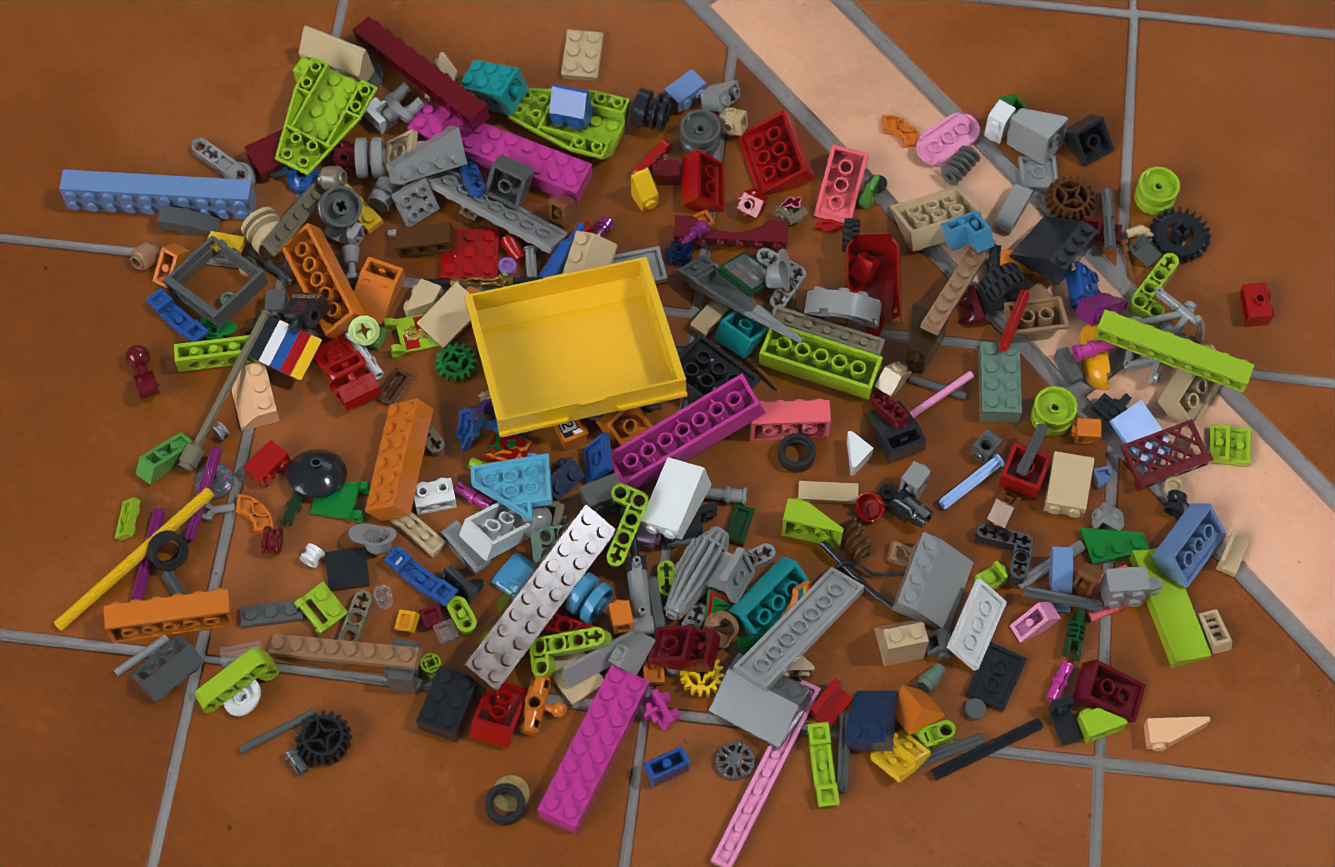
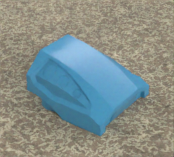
[491,552,536,596]

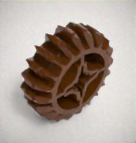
[1044,176,1096,221]

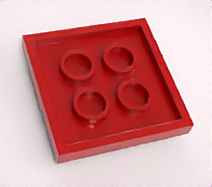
[440,229,500,282]

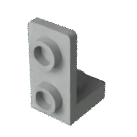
[324,222,365,246]

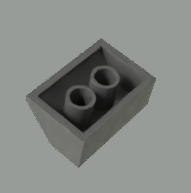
[129,634,205,702]

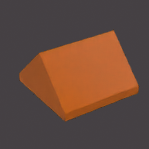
[895,685,945,736]

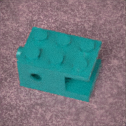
[460,60,529,115]

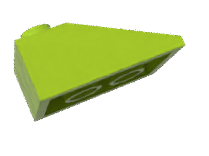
[781,498,843,548]

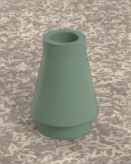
[917,663,945,693]

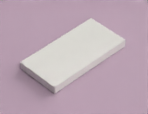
[947,579,1007,670]

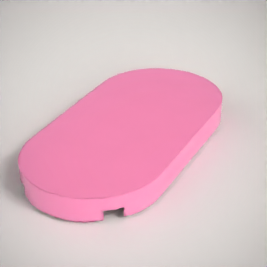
[916,112,980,165]

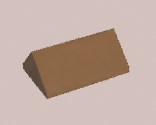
[1004,296,1070,336]

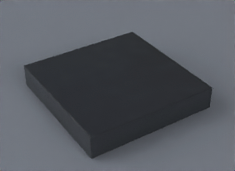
[325,547,370,591]

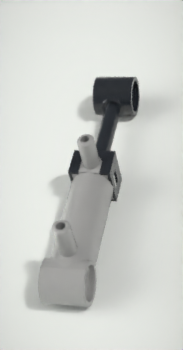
[619,501,654,635]

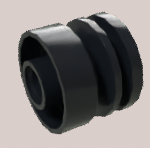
[631,87,672,133]

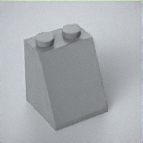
[1006,108,1069,165]

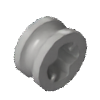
[211,421,230,441]

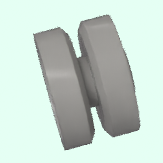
[355,137,386,179]

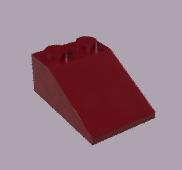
[1073,659,1146,723]

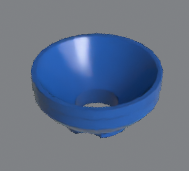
[287,168,319,195]

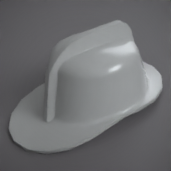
[765,249,791,291]
[348,524,397,554]

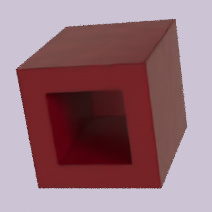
[653,160,680,186]

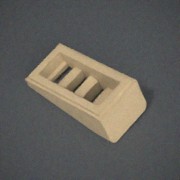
[1197,609,1232,654]

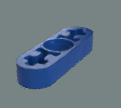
[458,159,486,197]

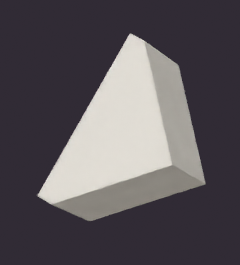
[847,431,873,475]

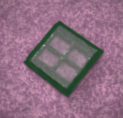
[717,252,767,297]

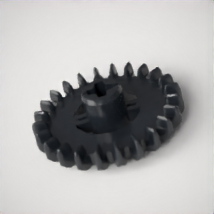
[1149,206,1211,262]

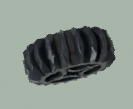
[295,710,352,767]

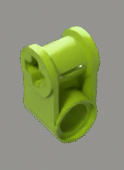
[914,720,956,751]

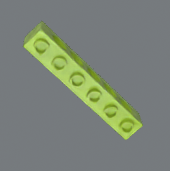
[174,335,258,372]

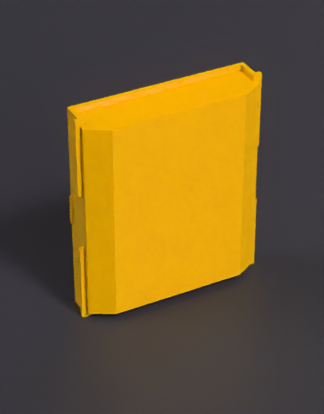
[464,257,687,438]

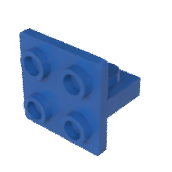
[1066,261,1101,309]

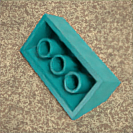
[728,557,813,635]

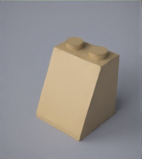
[1043,451,1094,518]
[874,620,929,666]

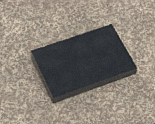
[965,641,1027,713]

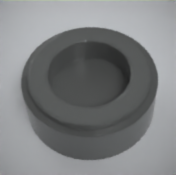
[965,698,986,720]

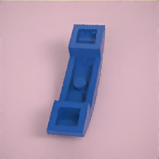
[146,288,210,342]
[384,545,458,606]

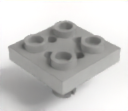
[391,177,440,227]

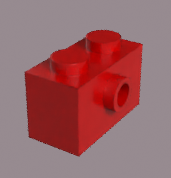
[1239,282,1274,327]

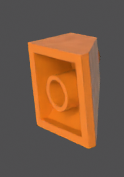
[595,407,653,447]

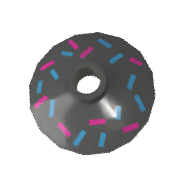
[194,463,234,499]

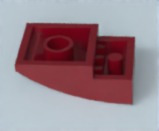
[647,625,721,672]

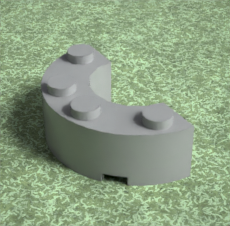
[804,287,882,329]

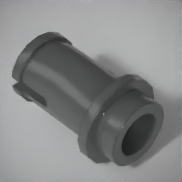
[285,748,309,776]

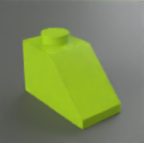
[1076,708,1128,744]

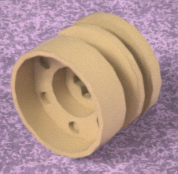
[241,207,282,258]

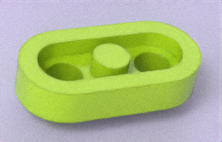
[447,596,477,635]

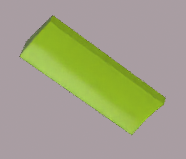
[1129,548,1212,668]

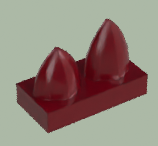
[957,284,989,327]

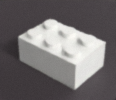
[459,502,533,561]

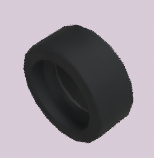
[778,433,816,473]
[147,530,189,571]
[485,783,526,826]

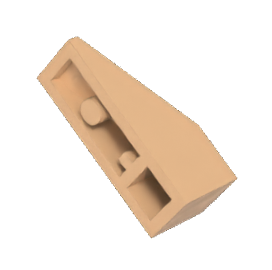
[1143,717,1210,751]

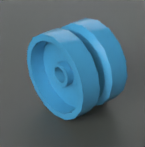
[565,572,615,625]

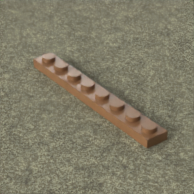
[920,240,996,336]
[268,634,423,670]

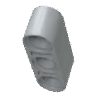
[993,183,1034,234]
[440,520,491,575]

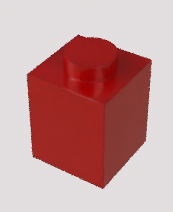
[849,252,881,284]

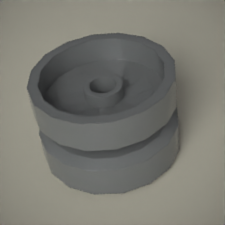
[680,109,721,155]
[317,185,362,229]

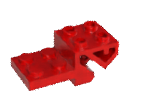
[313,335,382,411]

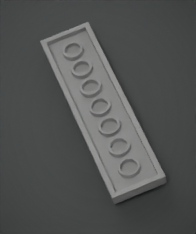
[425,169,569,253]
[733,567,865,692]

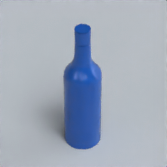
[538,222,585,279]

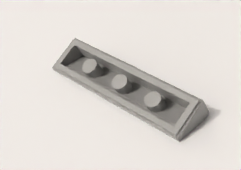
[562,631,635,688]

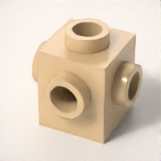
[718,108,748,136]

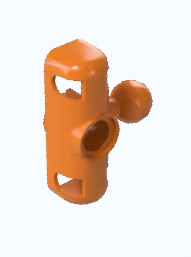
[519,674,567,736]

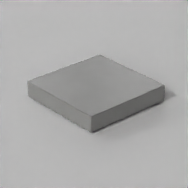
[1018,155,1058,191]

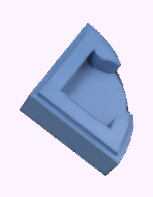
[1092,465,1112,489]

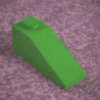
[136,432,194,485]

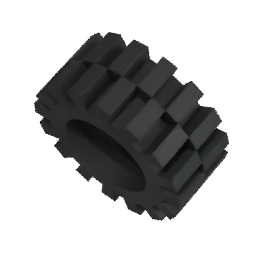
[842,218,860,252]

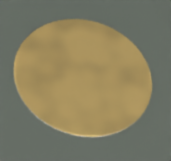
[493,775,530,812]

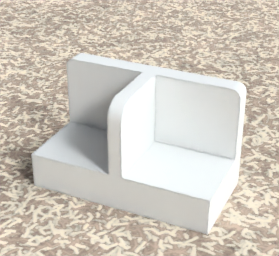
[363,97,398,134]

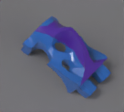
[455,399,522,451]

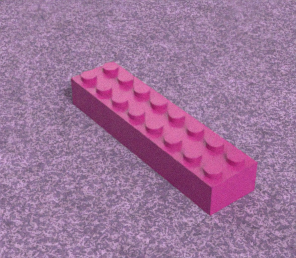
[611,374,766,490]
[537,665,649,834]

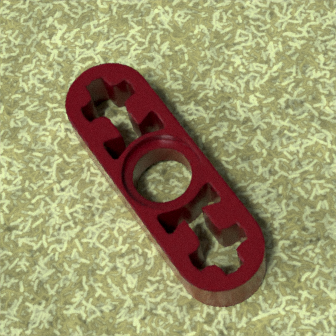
[870,390,909,428]

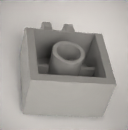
[1099,566,1163,609]

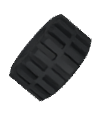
[976,262,1030,311]

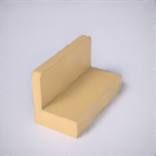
[1216,527,1250,577]

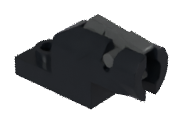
[876,483,934,529]
[662,502,718,547]

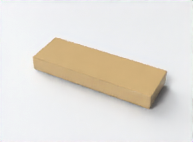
[798,481,859,504]
[390,512,447,558]

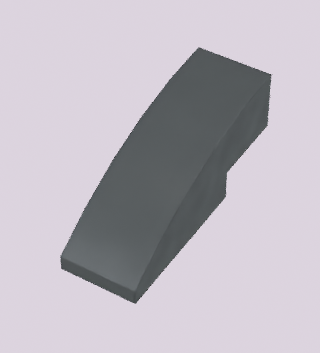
[158,206,221,236]

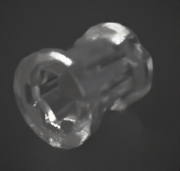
[373,585,393,609]

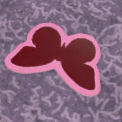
[780,197,802,208]

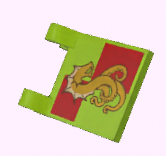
[383,314,441,359]

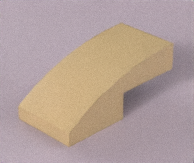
[689,299,729,337]

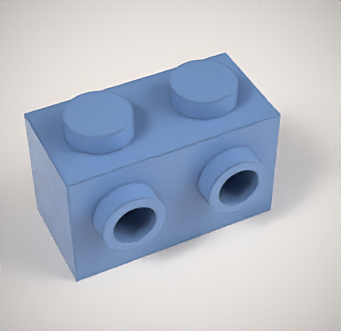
[664,69,706,113]

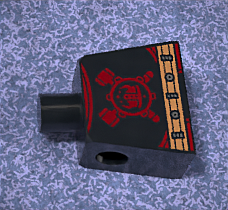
[284,293,331,334]

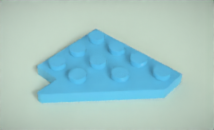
[471,453,553,521]

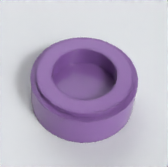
[498,257,517,276]

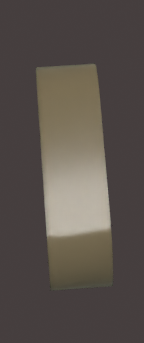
[425,424,445,456]

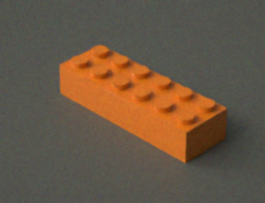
[282,223,366,338]
[365,398,433,521]
[104,588,236,644]

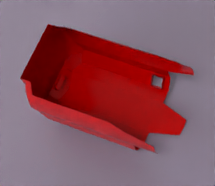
[845,234,902,337]

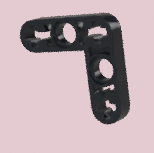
[975,524,1034,585]

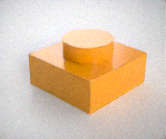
[394,609,420,634]

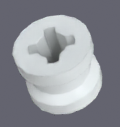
[299,543,325,568]

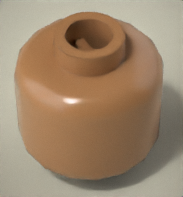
[131,242,159,270]

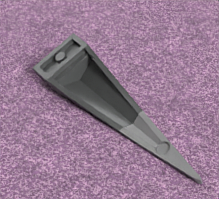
[676,255,802,343]

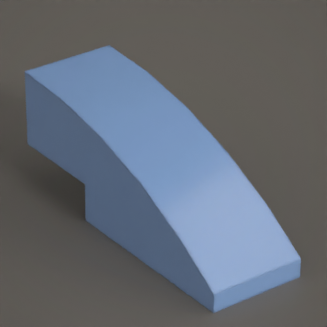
[1049,547,1073,613]

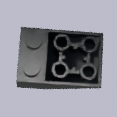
[864,400,927,464]

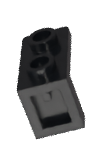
[1048,695,1082,746]

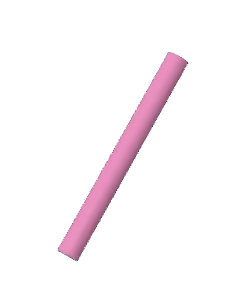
[909,371,974,418]

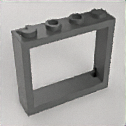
[163,235,269,328]

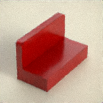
[809,678,853,729]

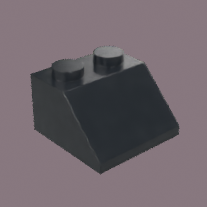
[1065,114,1114,167]

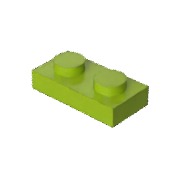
[115,497,140,541]

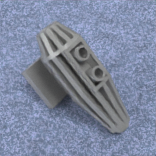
[664,526,756,620]

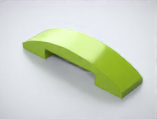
[807,722,840,808]

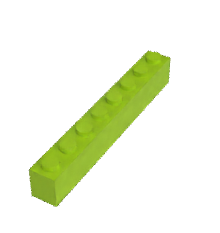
[1094,310,1254,393]

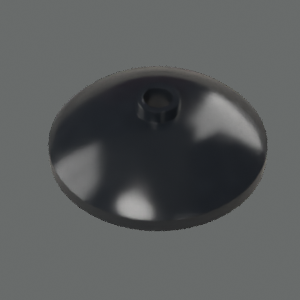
[287,449,347,498]

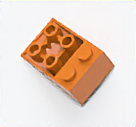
[354,256,406,326]

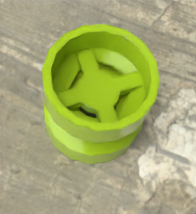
[420,653,442,680]

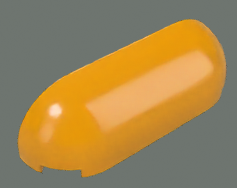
[1079,323,1110,390]

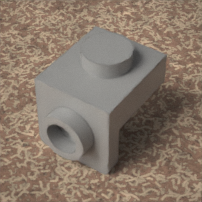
[1091,503,1124,531]

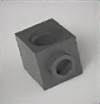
[265,289,288,320]
[971,429,1003,464]

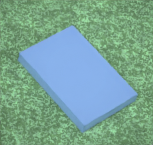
[1109,400,1173,470]

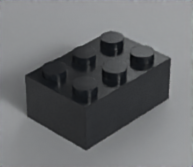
[416,666,480,743]

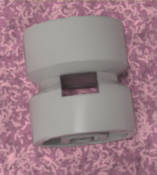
[367,176,400,212]

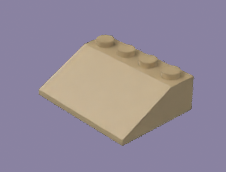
[890,185,982,251]

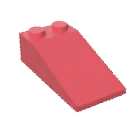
[814,144,869,224]

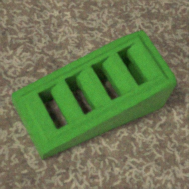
[857,174,880,210]

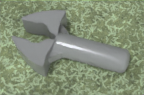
[201,501,236,523]

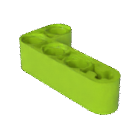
[1128,253,1179,327]
[606,484,649,567]
[529,627,612,678]
[195,647,279,713]

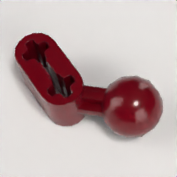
[125,345,160,400]

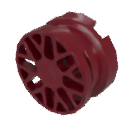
[261,526,283,555]

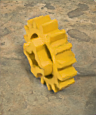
[680,659,725,698]

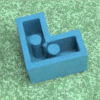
[941,210,994,253]

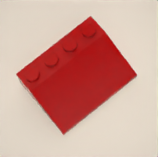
[736,110,815,196]

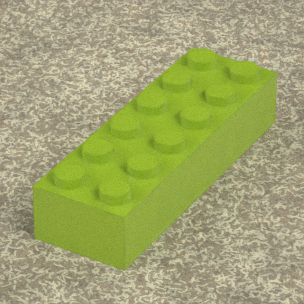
[759,326,883,400]

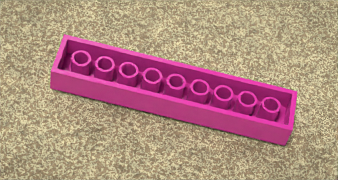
[408,100,592,205]

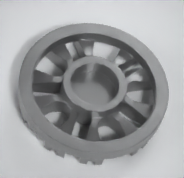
[715,741,755,781]

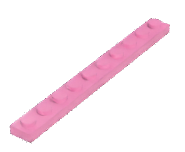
[711,680,821,867]

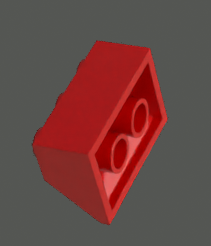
[682,149,724,212]

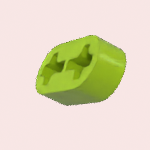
[657,560,676,599]

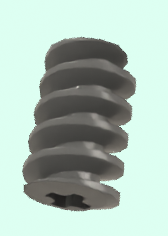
[941,145,981,186]

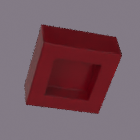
[419,603,445,631]

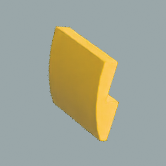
[871,729,931,783]

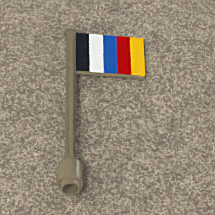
[178,310,322,472]

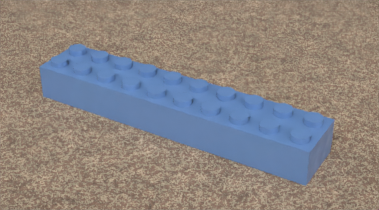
[59,170,257,220]

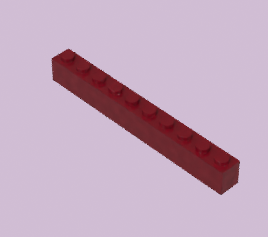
[352,16,490,131]

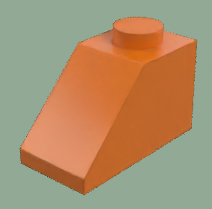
[152,243,190,288]

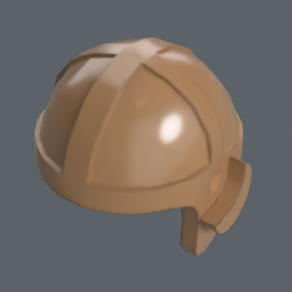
[703,610,739,648]

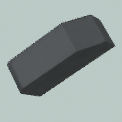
[1054,346,1083,385]

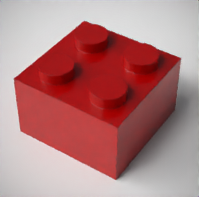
[998,443,1052,499]

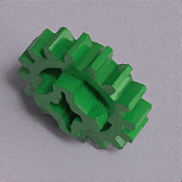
[434,342,477,384]

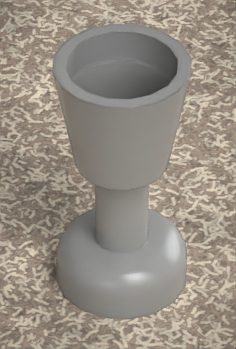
[341,244,360,287]

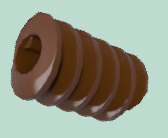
[840,516,877,562]

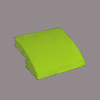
[1209,425,1252,467]

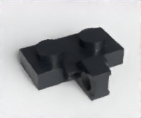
[1091,393,1132,425]

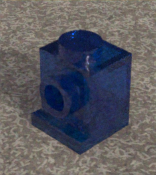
[665,241,694,267]

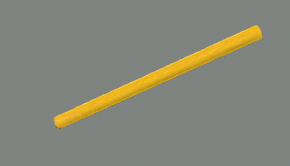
[54,487,214,630]

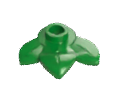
[200,316,238,340]

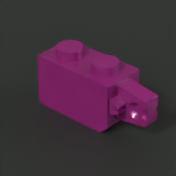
[1076,293,1128,326]

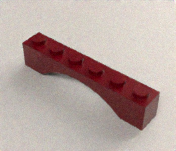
[673,215,788,251]

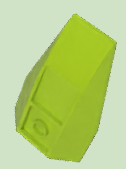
[275,56,378,176]
[508,88,630,160]

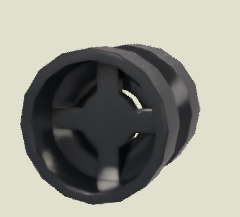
[1163,490,1188,517]

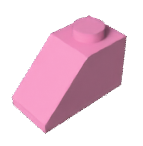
[1010,602,1061,643]

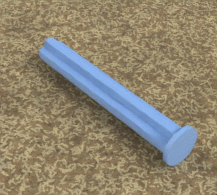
[938,453,1005,509]

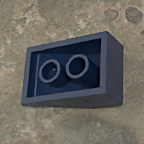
[845,690,897,751]

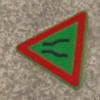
[705,589,735,619]

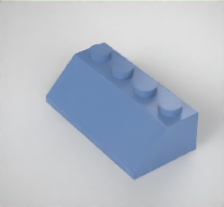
[1152,503,1227,588]

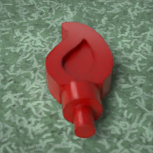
[815,219,844,234]

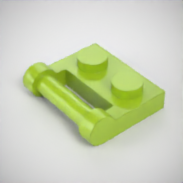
[294,581,348,635]

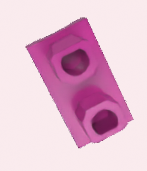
[643,689,680,731]

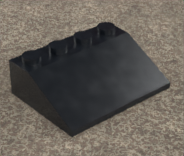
[1009,216,1099,286]
[678,334,761,404]

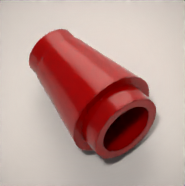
[501,233,525,262]

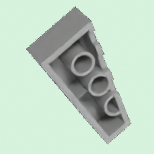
[387,126,467,184]

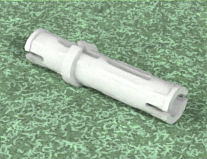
[344,332,384,380]

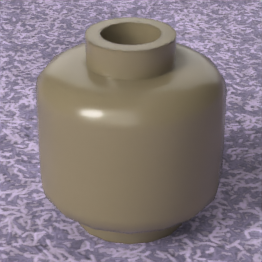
[318,166,347,190]

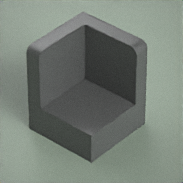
[1128,234,1162,267]

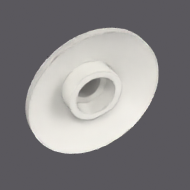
[224,680,261,716]

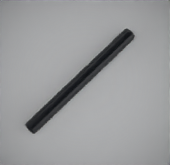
[931,718,1043,780]

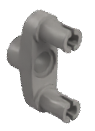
[382,82,426,124]

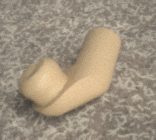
[1125,225,1154,241]

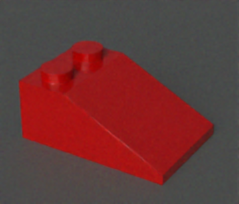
[469,682,529,748]

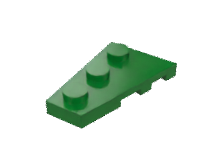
[1079,528,1150,565]

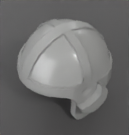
[525,506,552,538]

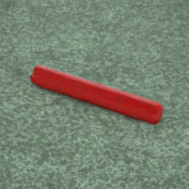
[997,289,1030,352]

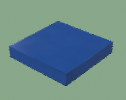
[583,432,613,484]

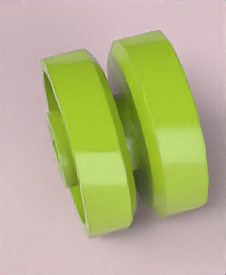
[1134,167,1180,215]
[1030,386,1078,437]

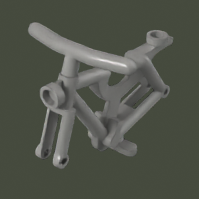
[1123,287,1205,386]

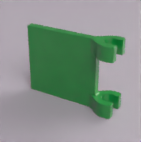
[310,481,371,524]

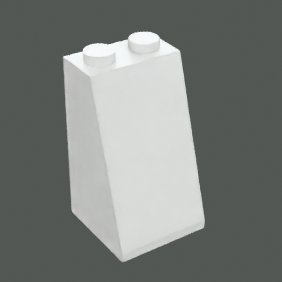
[641,457,712,540]

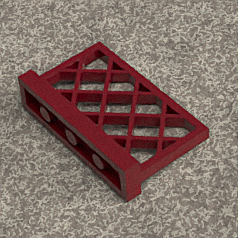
[1120,419,1214,491]

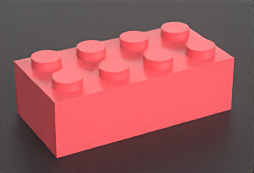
[749,398,831,441]

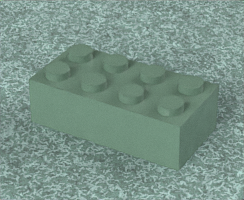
[978,342,1022,423]

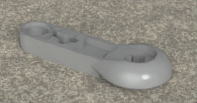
[191,138,257,185]

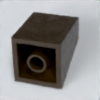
[906,303,948,374]

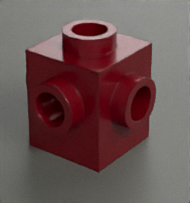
[331,141,355,169]

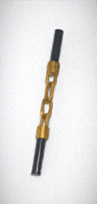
[424,276,542,287]

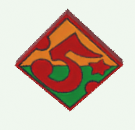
[482,432,535,463]

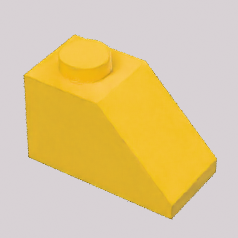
[631,168,658,212]

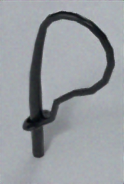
[820,540,910,618]

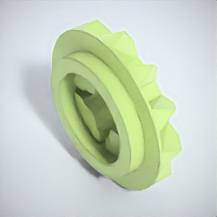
[348,315,380,346]

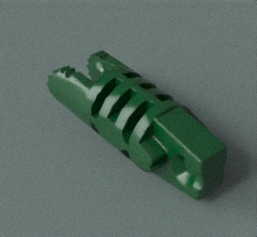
[1062,608,1087,661]

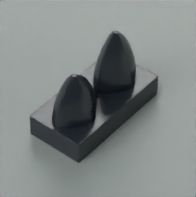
[440,564,484,605]

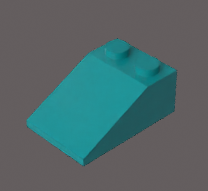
[714,306,772,359]

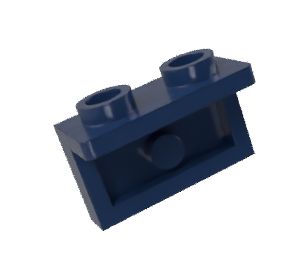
[551,457,586,501]

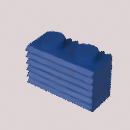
[644,745,690,788]

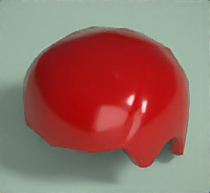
[855,492,885,523]

